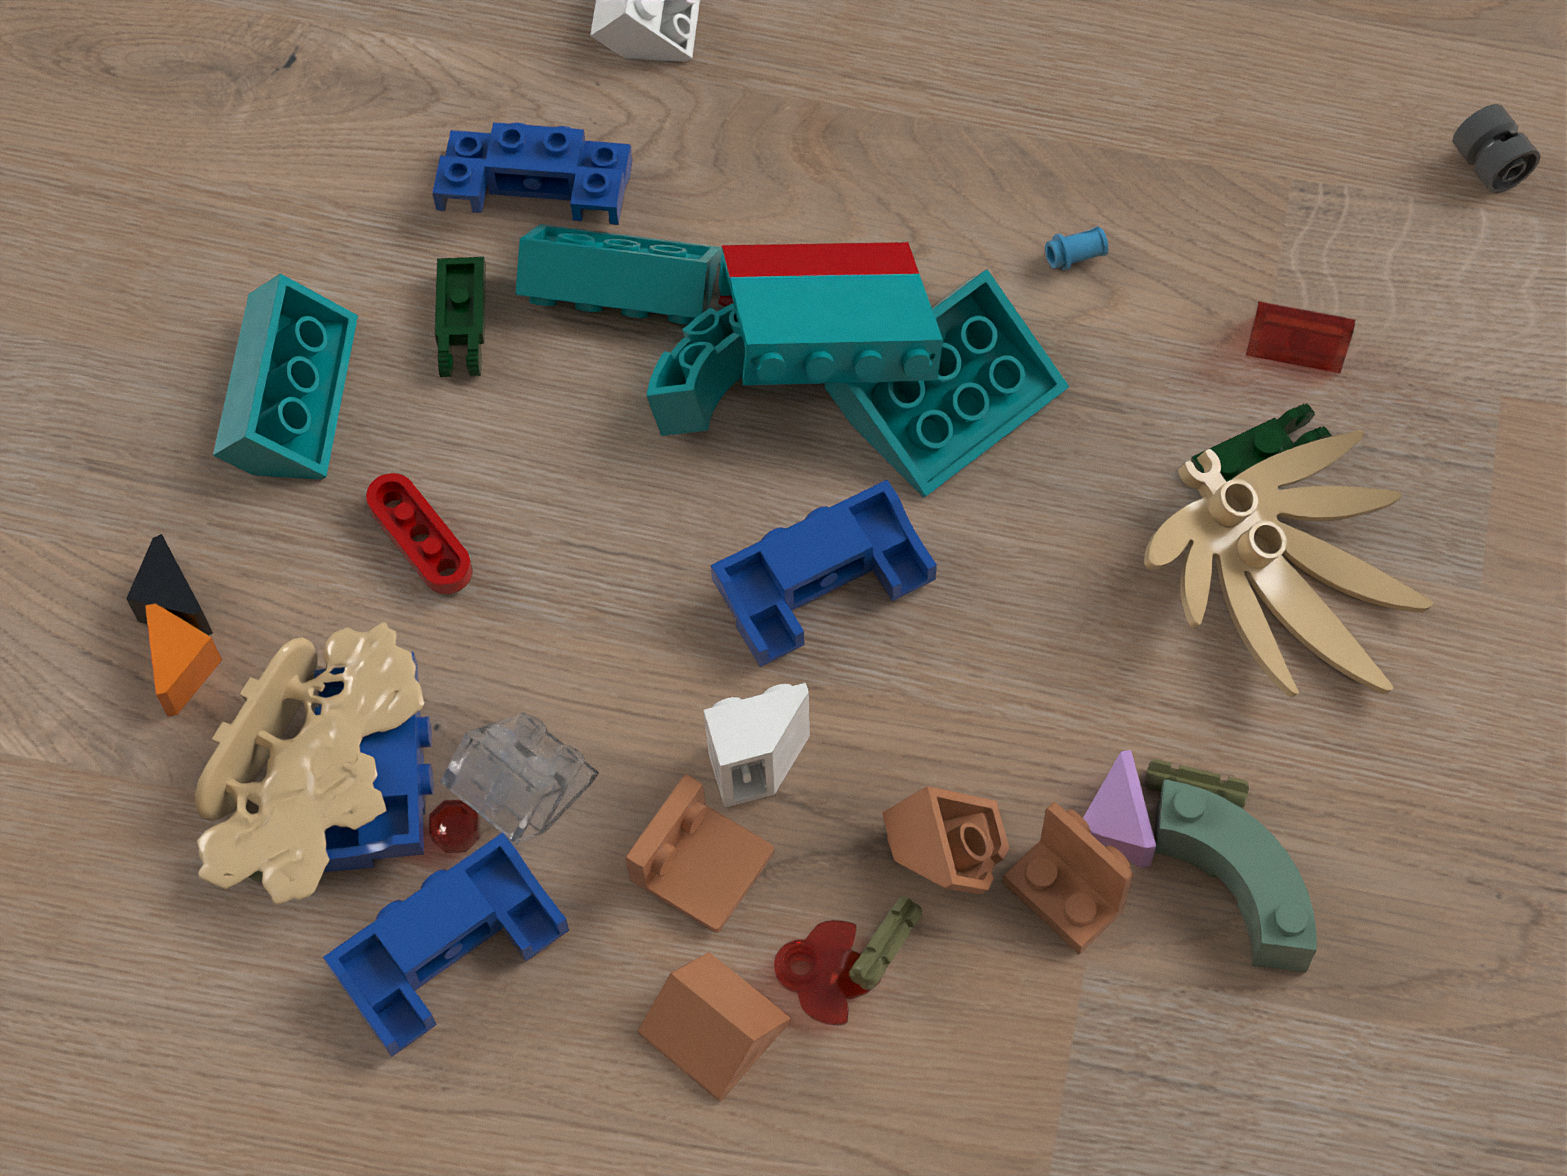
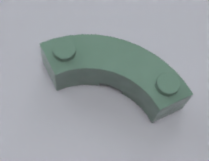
[1154,779,1317,972]

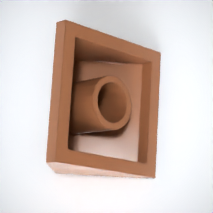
[638,952,791,1102]

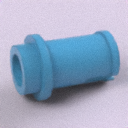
[1045,226,1108,271]

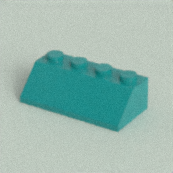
[515,224,721,324]
[213,273,358,480]

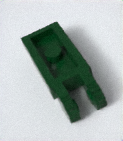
[435,257,486,377]
[1191,403,1332,482]

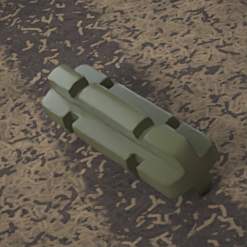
[1145,759,1249,809]
[849,897,922,990]

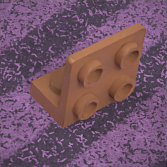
[625,773,774,933]
[1002,802,1133,954]

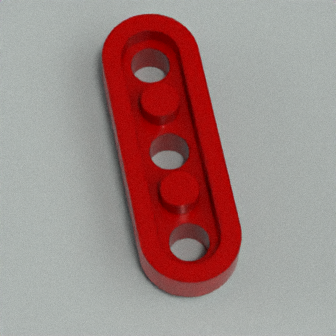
[366,473,473,594]

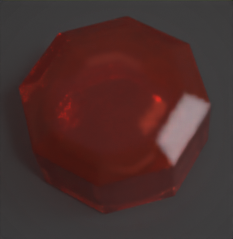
[429,799,480,853]

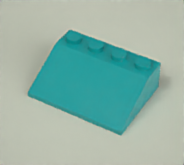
[824,269,1070,497]

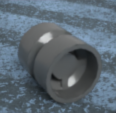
[1452,104,1541,193]

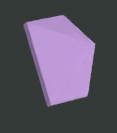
[1083,750,1156,868]

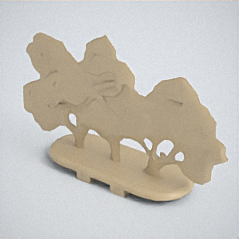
[195,622,424,904]

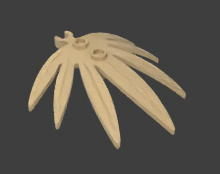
[1144,430,1433,697]

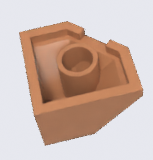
[882,786,1009,894]

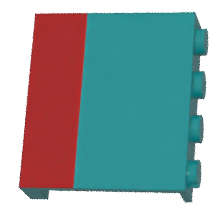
[718,242,943,385]

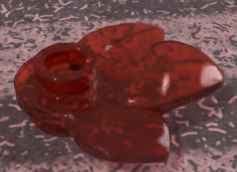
[774,920,882,1026]

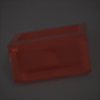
[1246,301,1356,374]

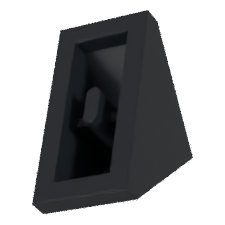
[126,534,213,635]

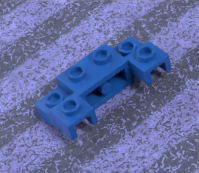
[432,122,633,225]
[711,480,937,667]
[314,652,434,872]
[323,832,569,1057]

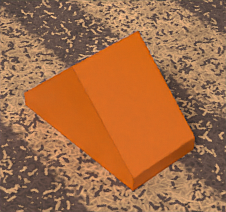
[145,603,222,716]

